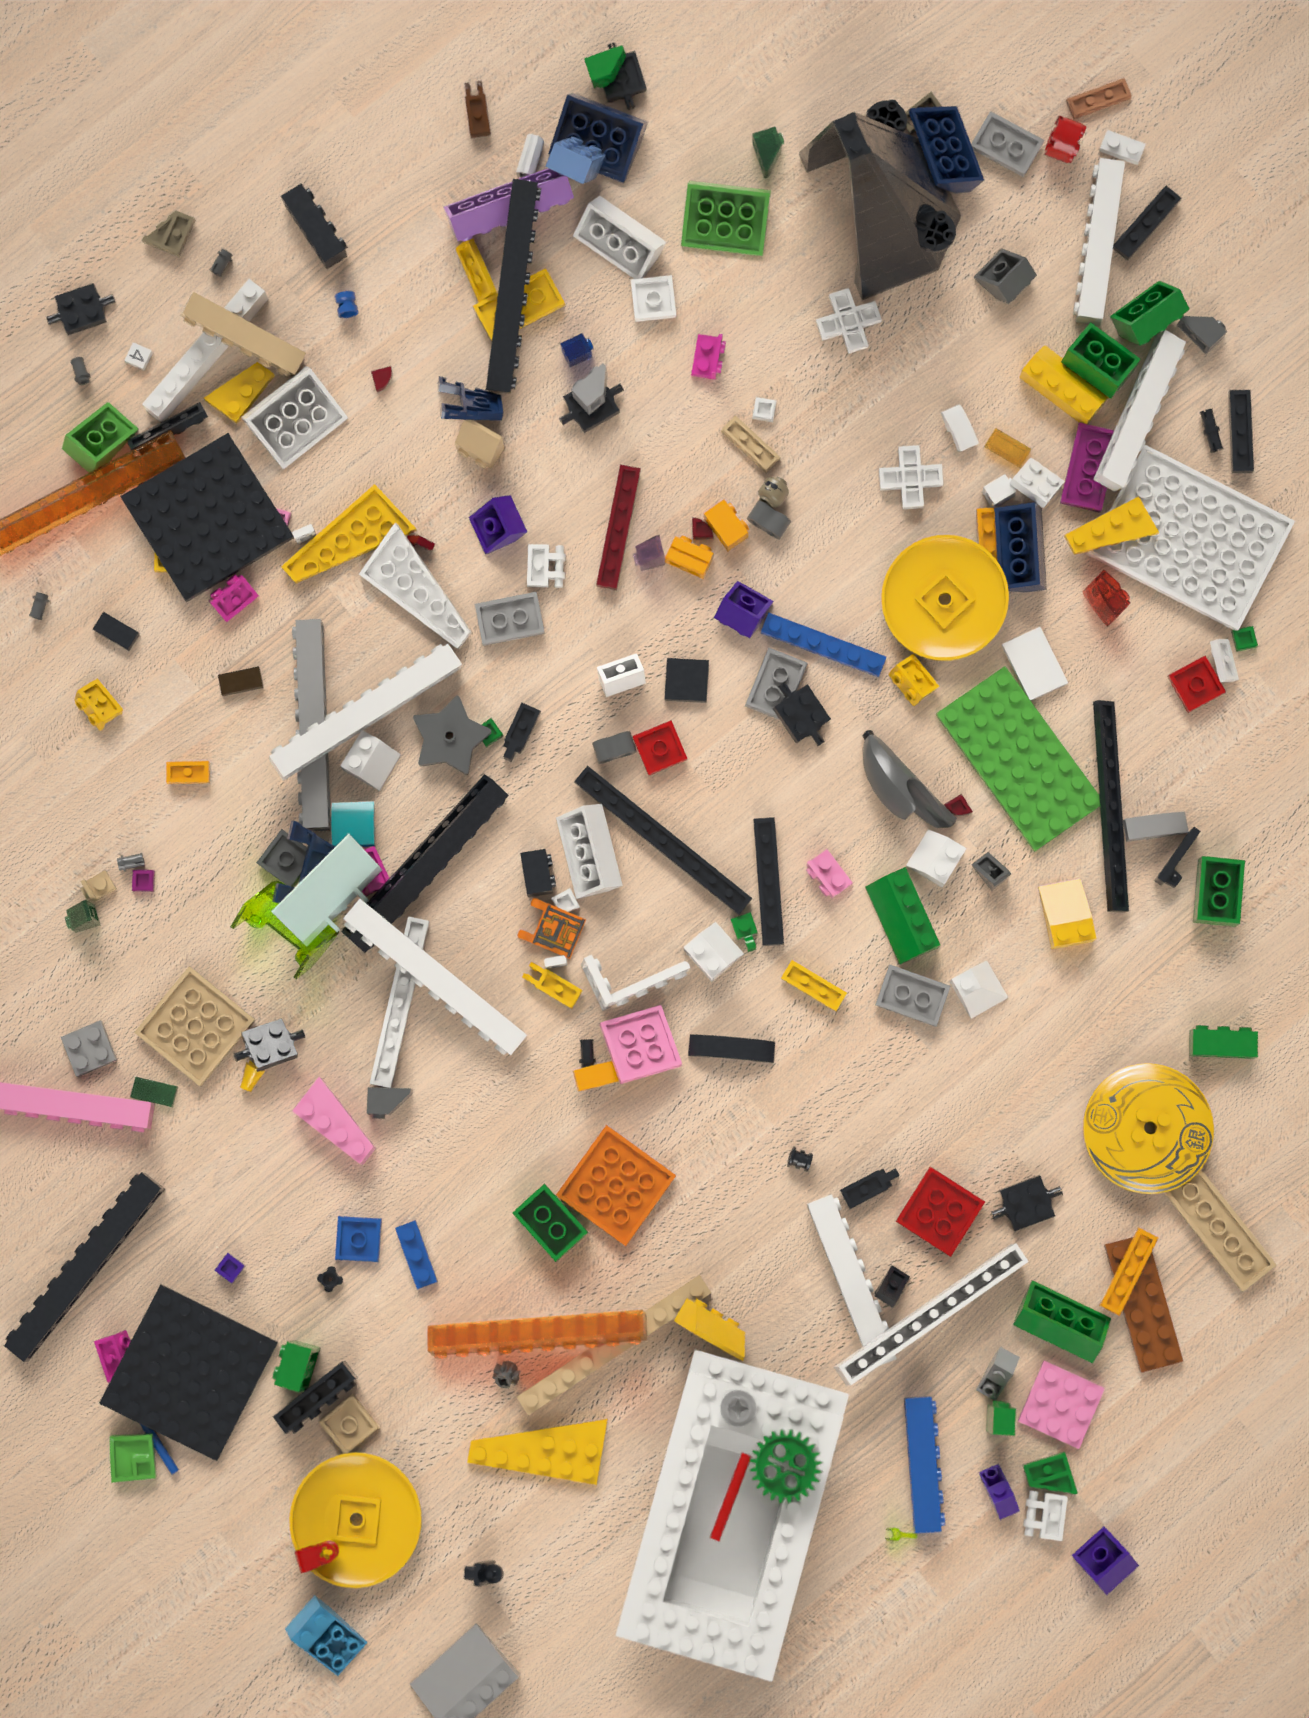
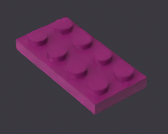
[1060,422,1115,513]

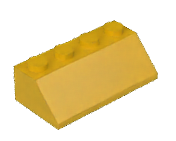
[1019,345,1109,424]

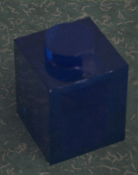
[560,333,594,368]

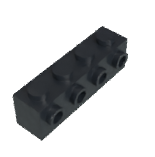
[281,183,348,269]
[273,1361,358,1434]

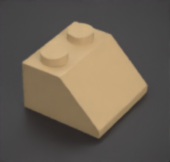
[455,420,505,469]

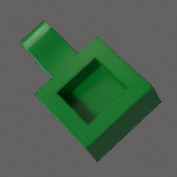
[731,912,758,952]

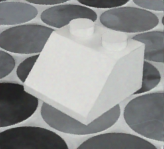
[341,730,401,791]
[906,830,967,888]
[684,922,744,982]

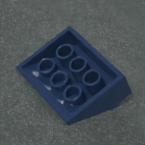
[548,93,648,183]
[908,106,984,193]

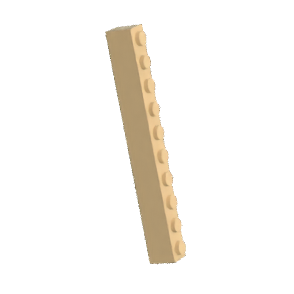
[517,1275,711,1416]

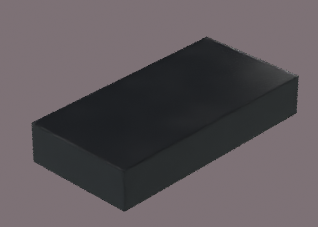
[92,612,140,651]

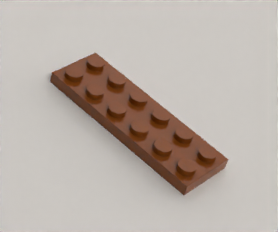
[1104,1237,1184,1373]

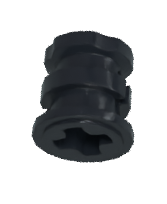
[787,1146,813,1172]

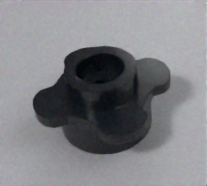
[317,1266,343,1292]

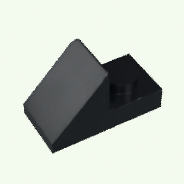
[874,1265,910,1308]

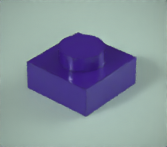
[215,1253,246,1283]

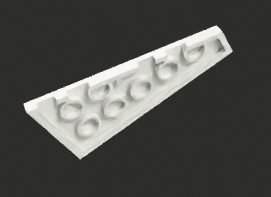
[359,523,471,649]

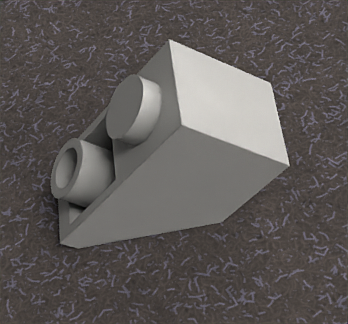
[571,363,608,414]
[976,1347,1020,1401]

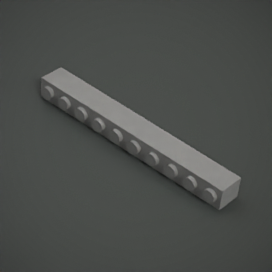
[292,619,331,831]

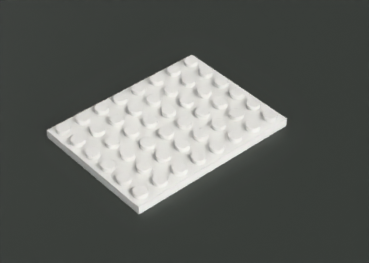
[1086,445,1295,631]

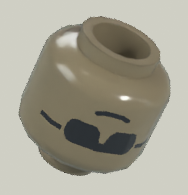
[758,477,789,508]

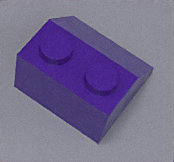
[468,495,527,554]
[714,581,774,639]
[1071,1526,1139,1595]

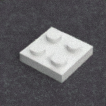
[631,275,676,322]
[1010,458,1065,508]

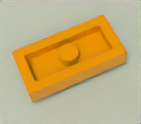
[166,761,210,784]

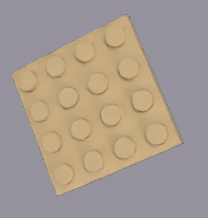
[134,966,256,1087]

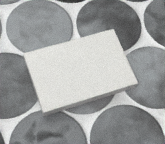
[1002,627,1068,701]

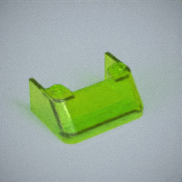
[230,881,339,980]

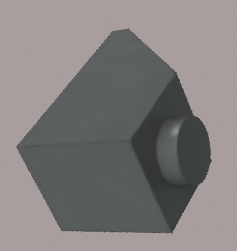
[1177,316,1227,354]
[367,1088,413,1119]

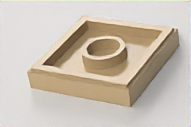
[318,1393,380,1454]

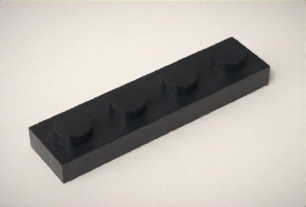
[1113,185,1182,261]
[1228,390,1254,473]
[127,402,208,456]

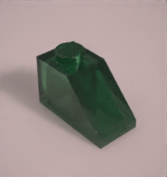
[752,126,784,179]
[65,900,100,933]

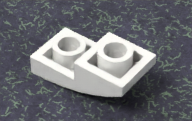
[941,405,979,452]

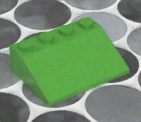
[681,181,771,256]

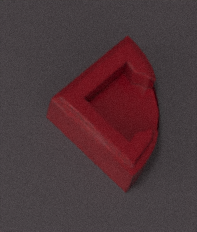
[371,366,392,392]
[692,517,714,540]
[407,535,435,551]
[944,794,973,816]

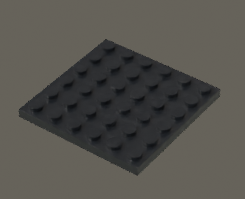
[120,433,294,603]
[99,1284,278,1461]

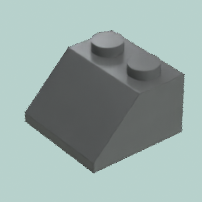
[974,249,1037,304]

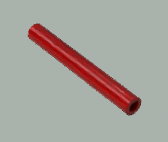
[709,1452,752,1542]

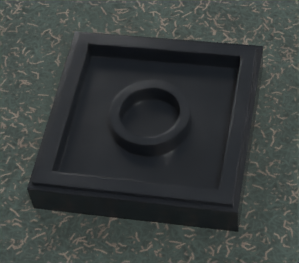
[664,658,709,703]

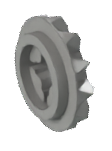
[720,1390,756,1427]

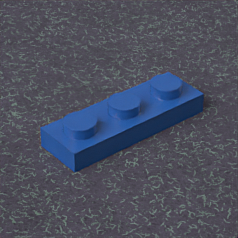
[395,1220,438,1289]

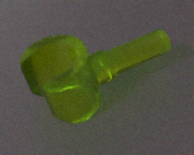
[885,1528,917,1541]

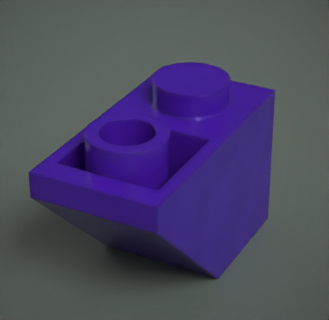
[979,1464,1020,1520]

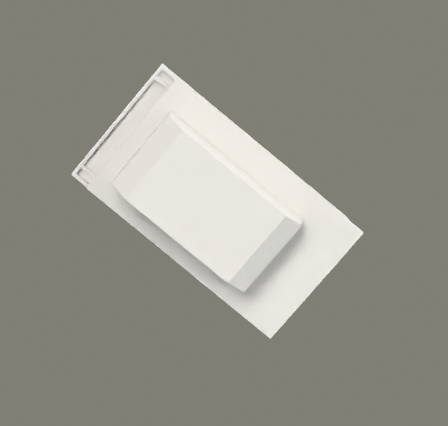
[616,1350,849,1682]

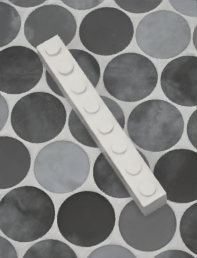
[1073,158,1125,326]
[142,279,268,422]
[1093,330,1186,491]
[807,1194,896,1366]

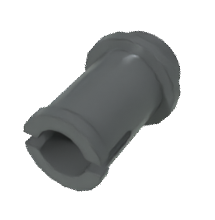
[209,249,233,277]
[71,357,91,385]
[29,592,49,620]
[117,853,145,872]

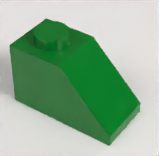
[584,45,626,88]

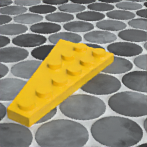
[281,484,417,583]
[467,1419,608,1485]

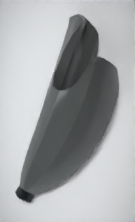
[862,730,957,828]

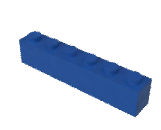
[904,1396,945,1534]

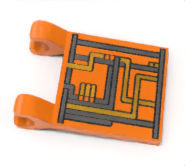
[517,898,586,959]

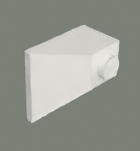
[950,961,1008,1019]

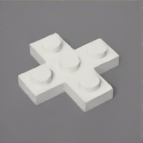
[816,288,882,354]
[879,445,943,510]

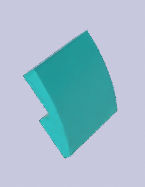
[331,801,375,847]

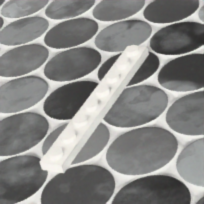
[370,916,429,1088]

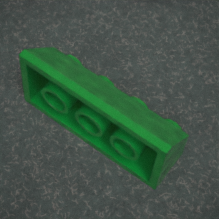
[865,867,941,965]
[1013,1280,1111,1364]

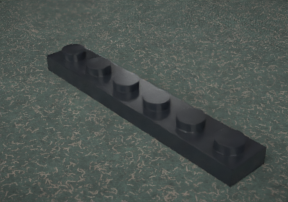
[753,817,784,946]

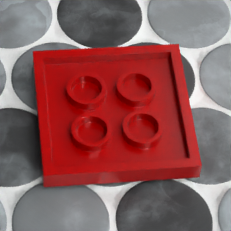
[895,1166,985,1257]

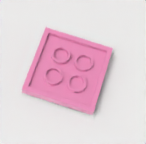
[600,1005,682,1084]
[1018,1360,1105,1449]

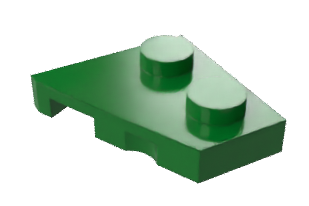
[1022,1452,1078,1494]

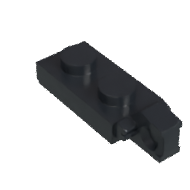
[503,703,541,762]
[840,1168,900,1209]

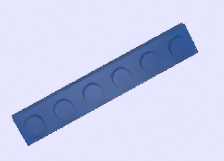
[761,612,887,678]

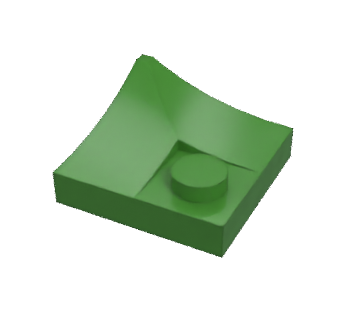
[110,1433,157,1483]

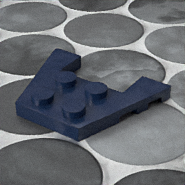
[437,376,503,421]
[272,821,335,903]

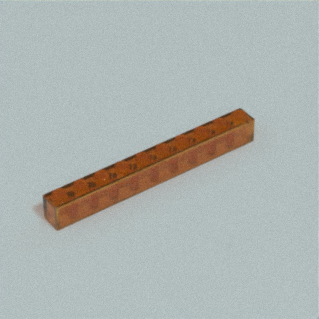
[0,431,186,556]
[427,1310,647,1359]

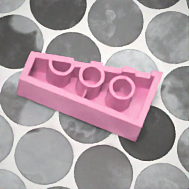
[293,1077,376,1165]

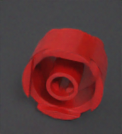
[1044,115,1087,164]

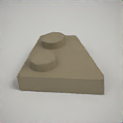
[142,210,196,257]

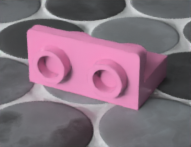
[806,849,853,899]

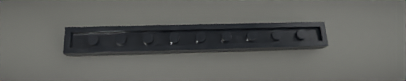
[1093,700,1129,912]
[574,765,752,915]

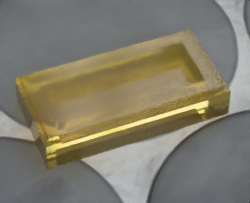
[984,428,1031,468]

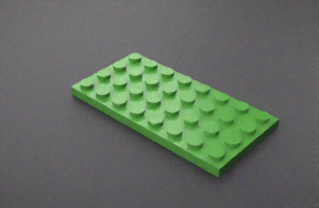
[936,666,1100,852]

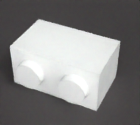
[597,653,646,697]

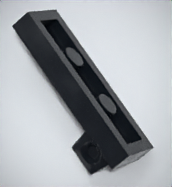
[1154,827,1201,888]

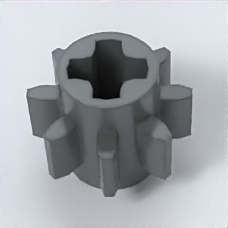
[492,1361,520,1388]

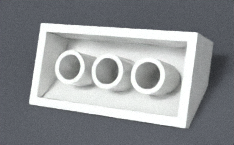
[573,196,666,279]
[556,804,623,899]

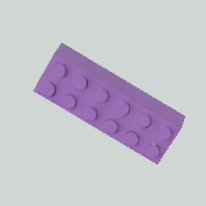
[444,168,574,241]

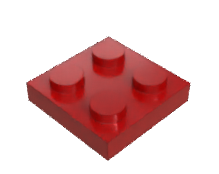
[1167,655,1226,713]
[632,720,688,776]

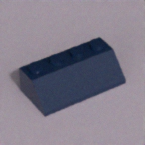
[994,502,1047,592]

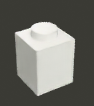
[982,474,1016,508]

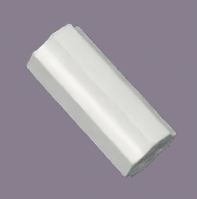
[516,134,544,178]

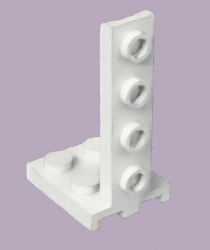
[581,955,690,1011]

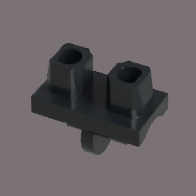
[464,1560,504,1586]

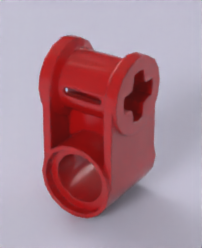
[294,1540,339,1573]

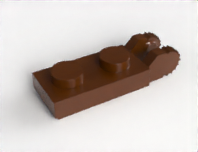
[464,80,491,138]

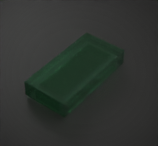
[130,1076,178,1107]

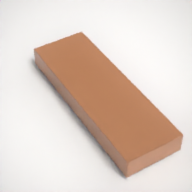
[1066,78,1132,119]

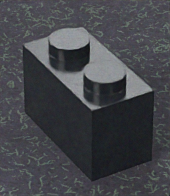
[520,849,556,897]

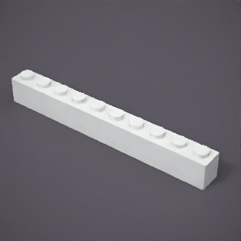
[269,644,462,781]
[343,899,527,1055]
[834,1243,1029,1386]

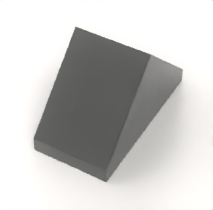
[971,852,1011,891]

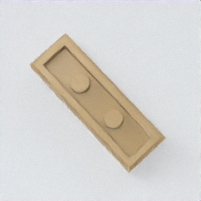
[721,415,781,473]

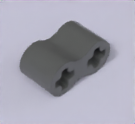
[747,501,791,540]
[592,731,637,764]

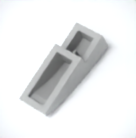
[1123,812,1189,842]

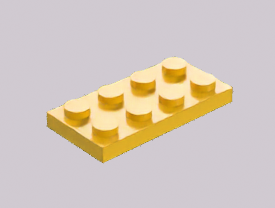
[473,268,565,342]

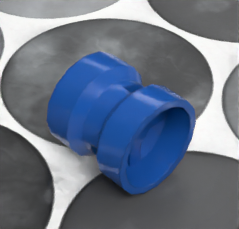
[335,291,358,318]

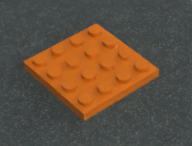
[556,1125,676,1246]

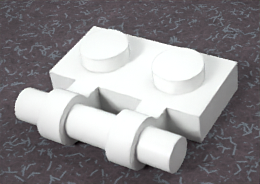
[527,544,566,588]
[1023,1490,1068,1541]

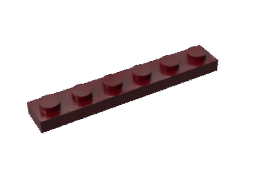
[596,464,641,590]

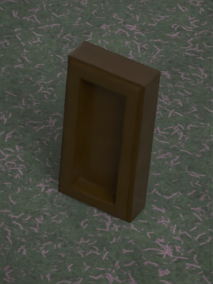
[218,666,264,696]

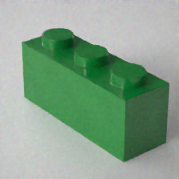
[1189,1025,1258,1059]
[986,1401,1016,1436]

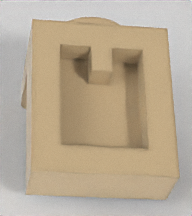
[80,870,117,902]

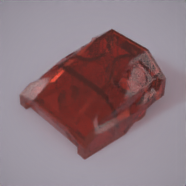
[1082,569,1131,627]

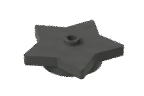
[413,696,492,775]

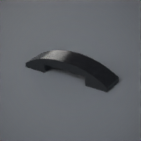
[688,1034,775,1063]

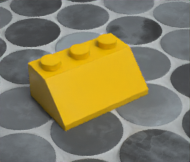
[674,1298,745,1361]

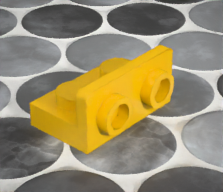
[888,654,939,706]
[74,678,123,731]

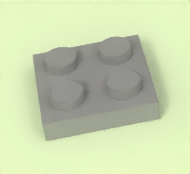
[61,1020,117,1077]

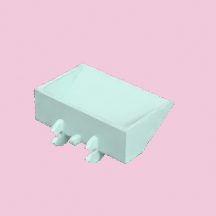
[271,834,382,946]

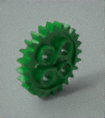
[750,1429,823,1504]

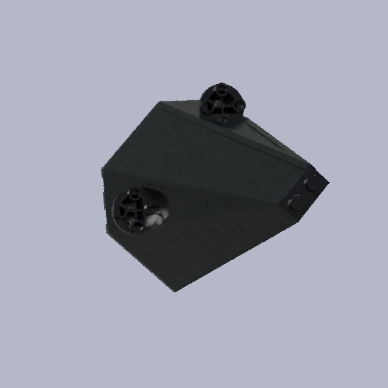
[799,99,961,300]

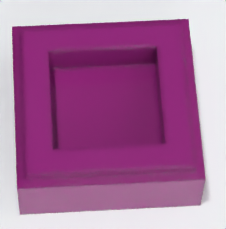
[132,870,155,892]

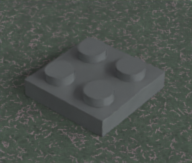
[256,829,307,887]

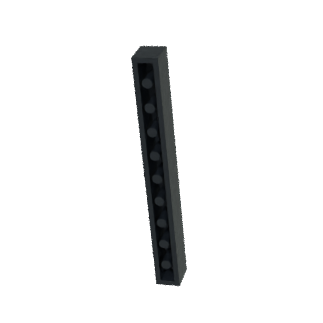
[486,179,541,394]
[341,774,509,953]
[4,1172,165,1362]

